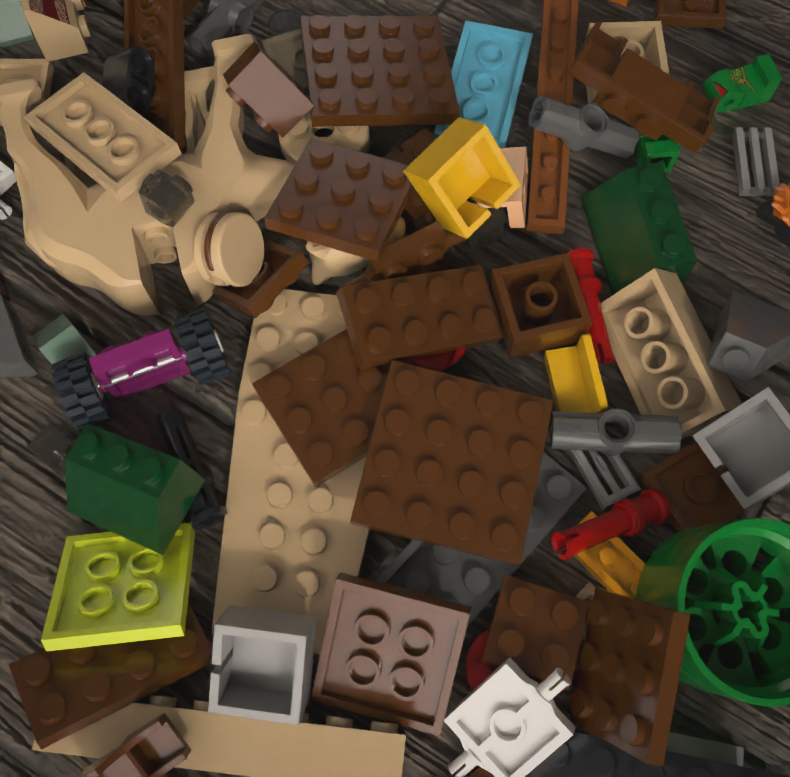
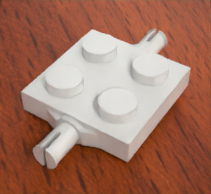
[444,657,575,777]

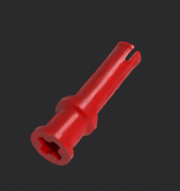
[567,248,615,366]
[551,488,671,560]

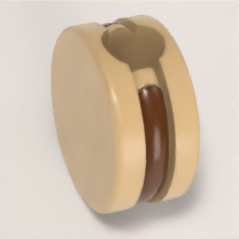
[193,212,264,287]

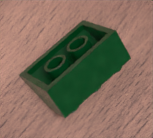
[581,162,698,295]
[65,423,205,555]

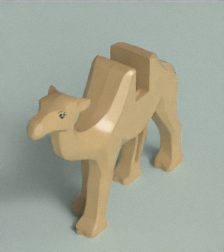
[0,34,406,316]

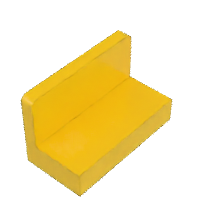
[543,334,608,413]

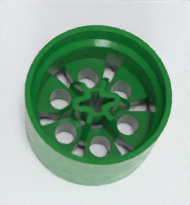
[636,518,790,707]

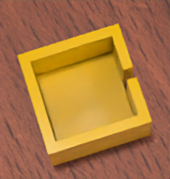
[403,117,521,239]

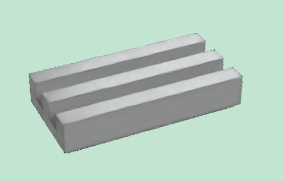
[732,127,780,196]
[567,431,641,510]

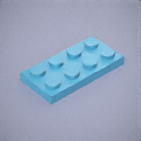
[434,20,533,148]

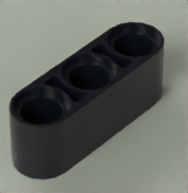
[102,46,154,121]

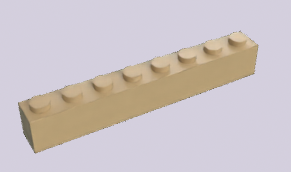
[32,695,406,777]

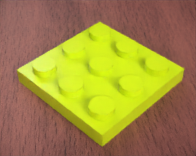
[41,523,195,651]

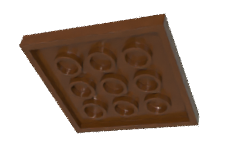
[300,15,460,127]
[350,360,554,566]

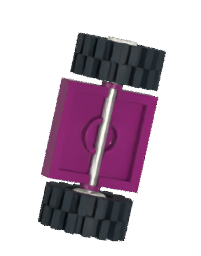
[51,308,231,432]

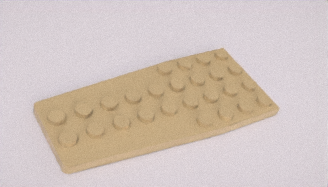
[212,289,403,655]

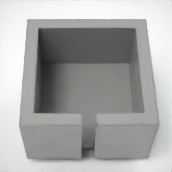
[692,387,790,510]
[208,605,317,725]

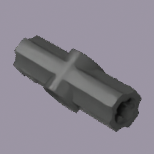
[186,0,265,60]
[529,95,639,159]
[550,408,682,456]

